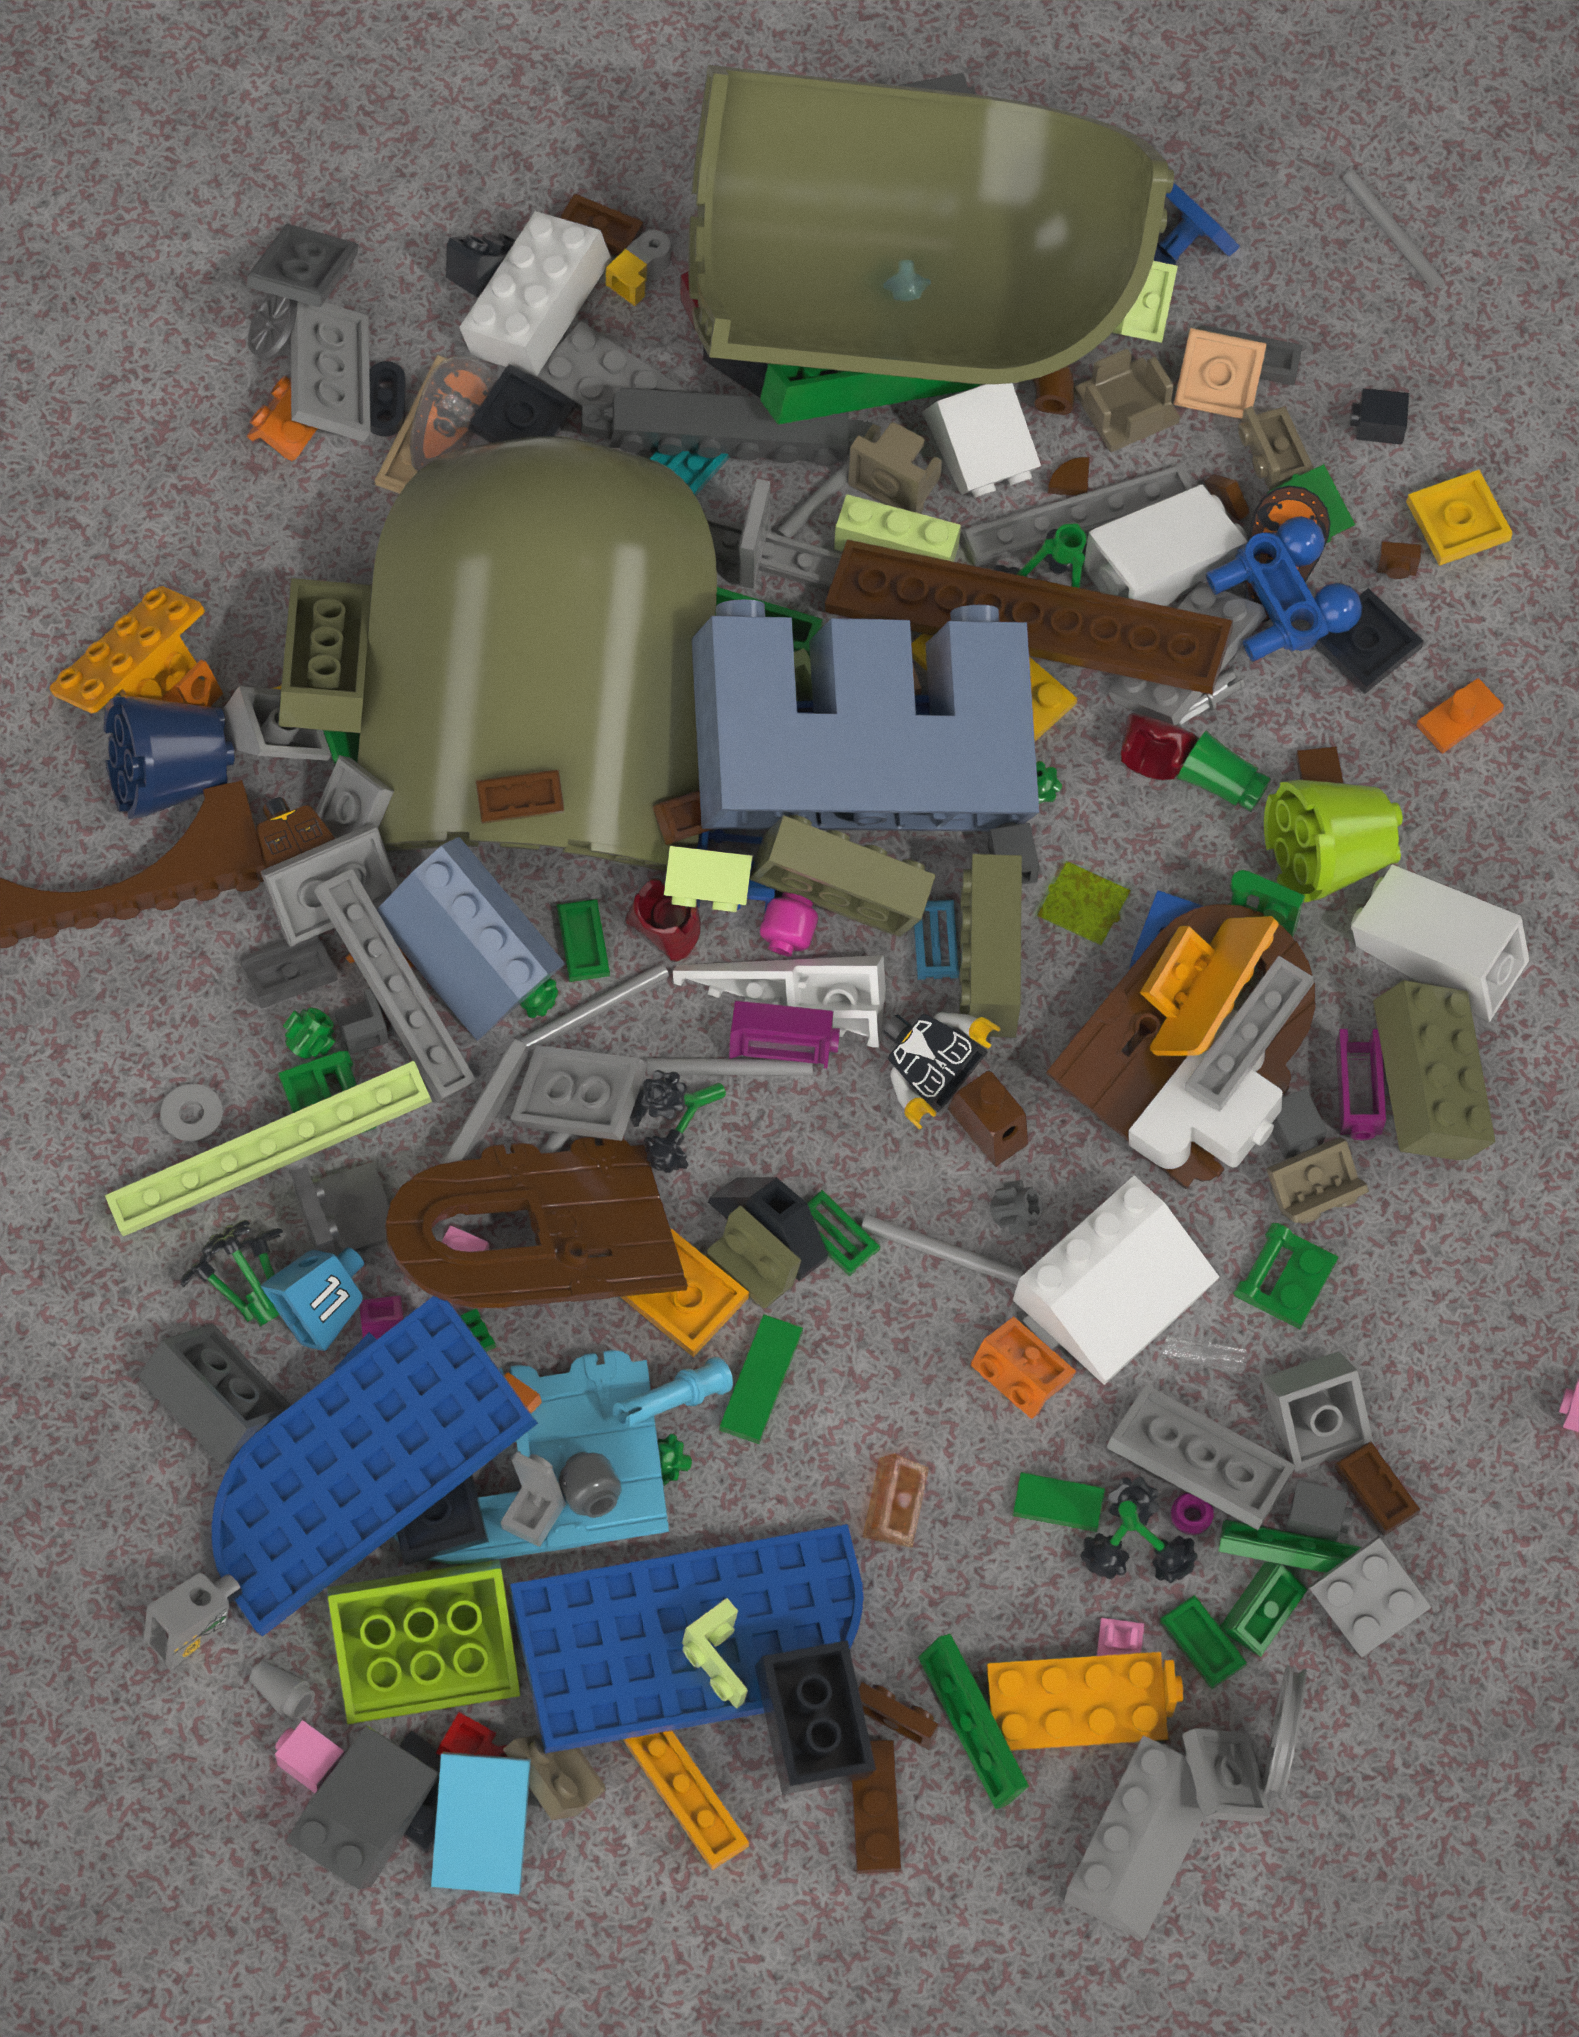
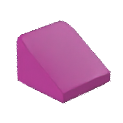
[359,1295,404,1339]

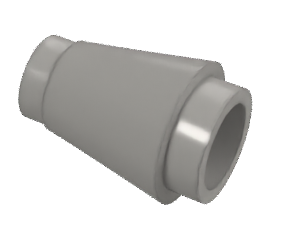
[249,1661,315,1720]

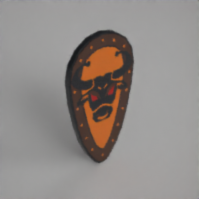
[1244,485,1331,622]

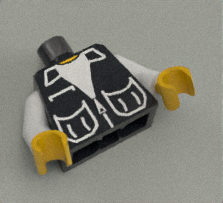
[883,1012,1000,1130]

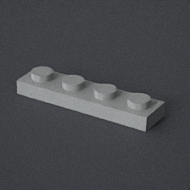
[1185,956,1314,1112]

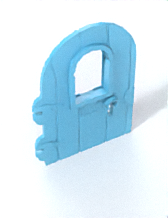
[392,1350,669,1564]

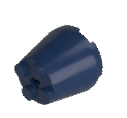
[103,696,235,819]

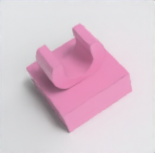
[1097,1618,1144,1656]

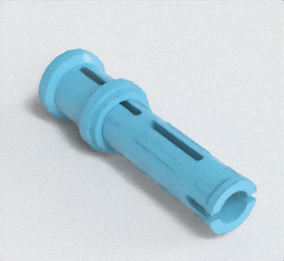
[612,1357,733,1429]

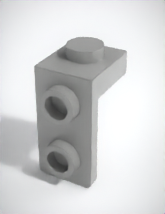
[500,1452,566,1547]

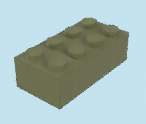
[279,578,372,733]
[749,815,936,937]
[959,854,1022,1038]
[1373,980,1496,1160]

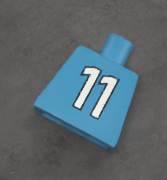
[260,1247,364,1351]

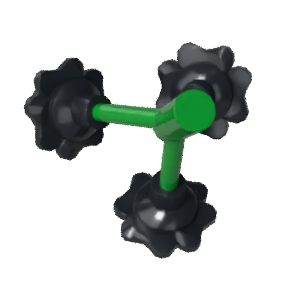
[630,1070,726,1173]
[1080,1476,1198,1583]

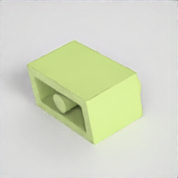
[664,846,752,912]

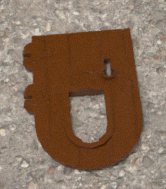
[1046,904,1316,1189]
[385,1137,688,1308]

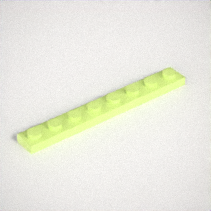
[105,1061,432,1237]

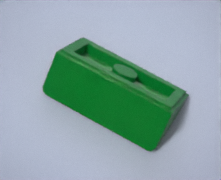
[1219,1562,1308,1657]

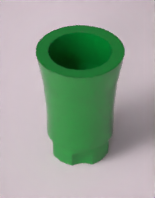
[1177,730,1271,812]

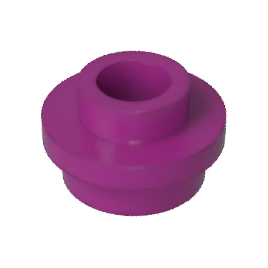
[1170,1493,1214,1535]

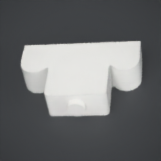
[1129,1009,1282,1169]

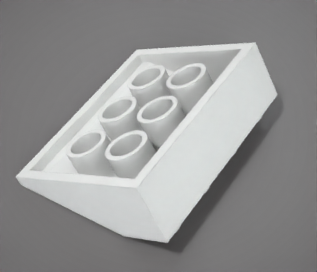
[1013,1175,1219,1385]

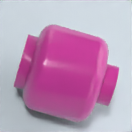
[760,893,818,957]

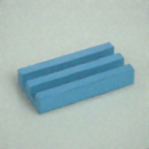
[914,900,959,980]

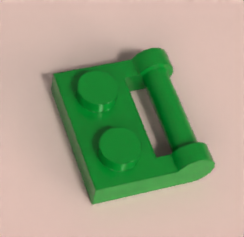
[1227,870,1305,937]
[278,1051,377,1135]
[1233,1223,1338,1330]

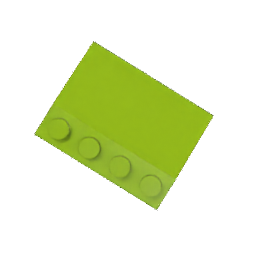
[327,1559,521,1724]

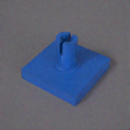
[1159,183,1240,261]

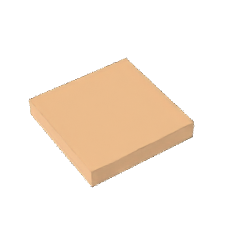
[1174,328,1267,419]

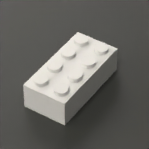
[459,211,612,376]

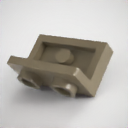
[1238,406,1314,491]
[1266,1137,1369,1223]

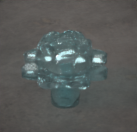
[883,260,931,301]

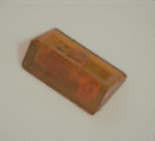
[863,1453,929,1548]

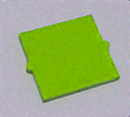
[1037,861,1131,946]

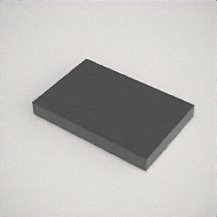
[246,223,359,307]

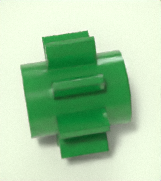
[283,1007,336,1059]

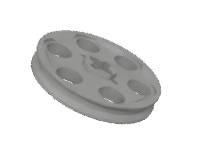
[1262,1665,1307,1800]

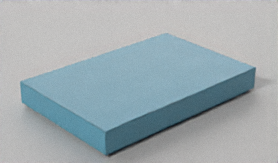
[431,1752,531,1894]

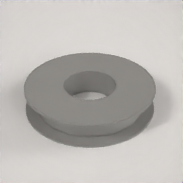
[160,1084,223,1141]

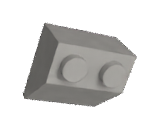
[223,686,331,761]
[1261,1351,1374,1472]

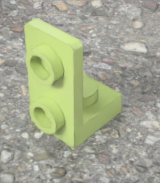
[682,1598,748,1708]

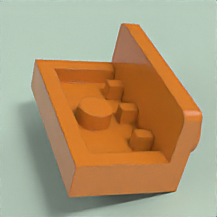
[246,375,318,461]

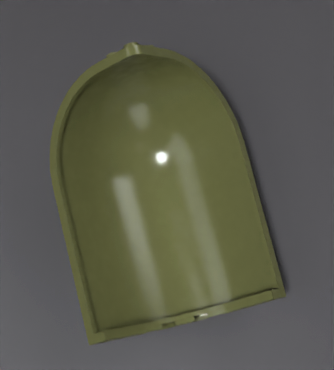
[688,65,1174,385]
[358,436,717,872]

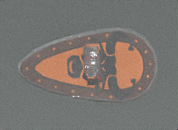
[410,356,498,472]

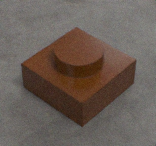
[1377,541,1421,579]

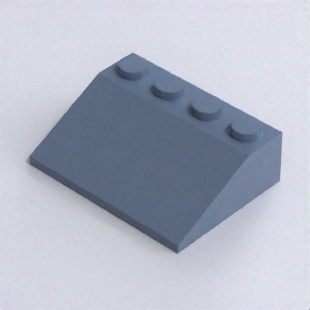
[377,837,565,1041]

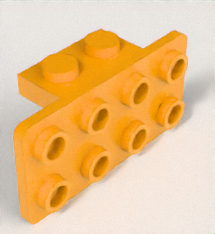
[49,586,205,713]
[1140,916,1279,1056]

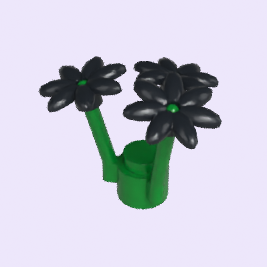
[181,1220,283,1327]

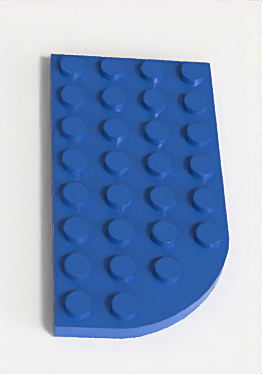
[212,1296,538,1637]
[509,1524,864,1754]

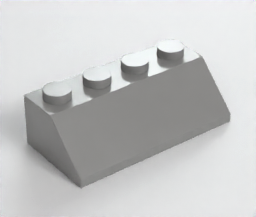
[1064,1736,1204,1941]

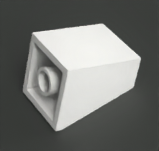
[922,383,1041,498]

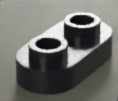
[369,361,406,437]

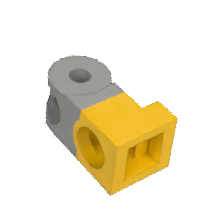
[606,230,671,306]

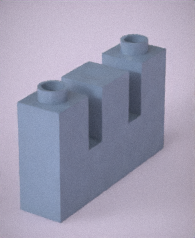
[692,599,1039,832]

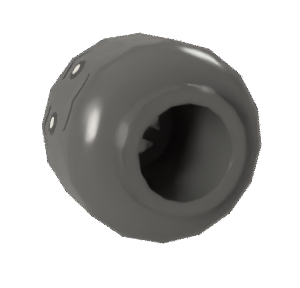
[558,1452,622,1518]

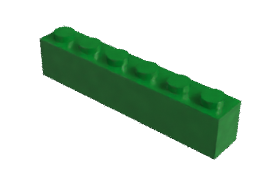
[760,363,982,425]

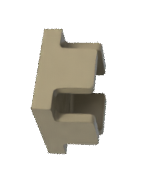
[1074,349,1180,452]
[848,422,942,514]

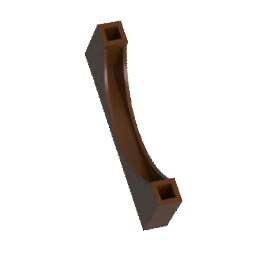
[0,780,265,948]

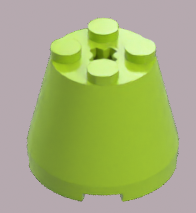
[1264,779,1403,903]

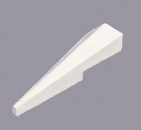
[673,955,886,1047]

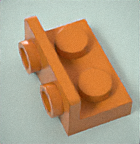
[971,1316,1076,1419]

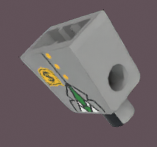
[144,1573,243,1670]

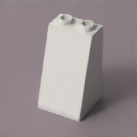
[1083,485,1248,606]
[1351,865,1529,1022]

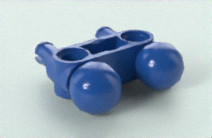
[1206,516,1362,662]

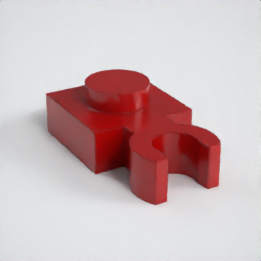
[436,1712,508,1757]

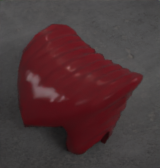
[1121,713,1199,781]
[625,878,701,962]

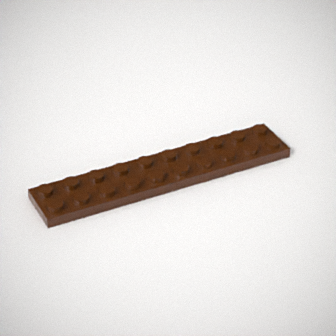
[825,539,1233,695]

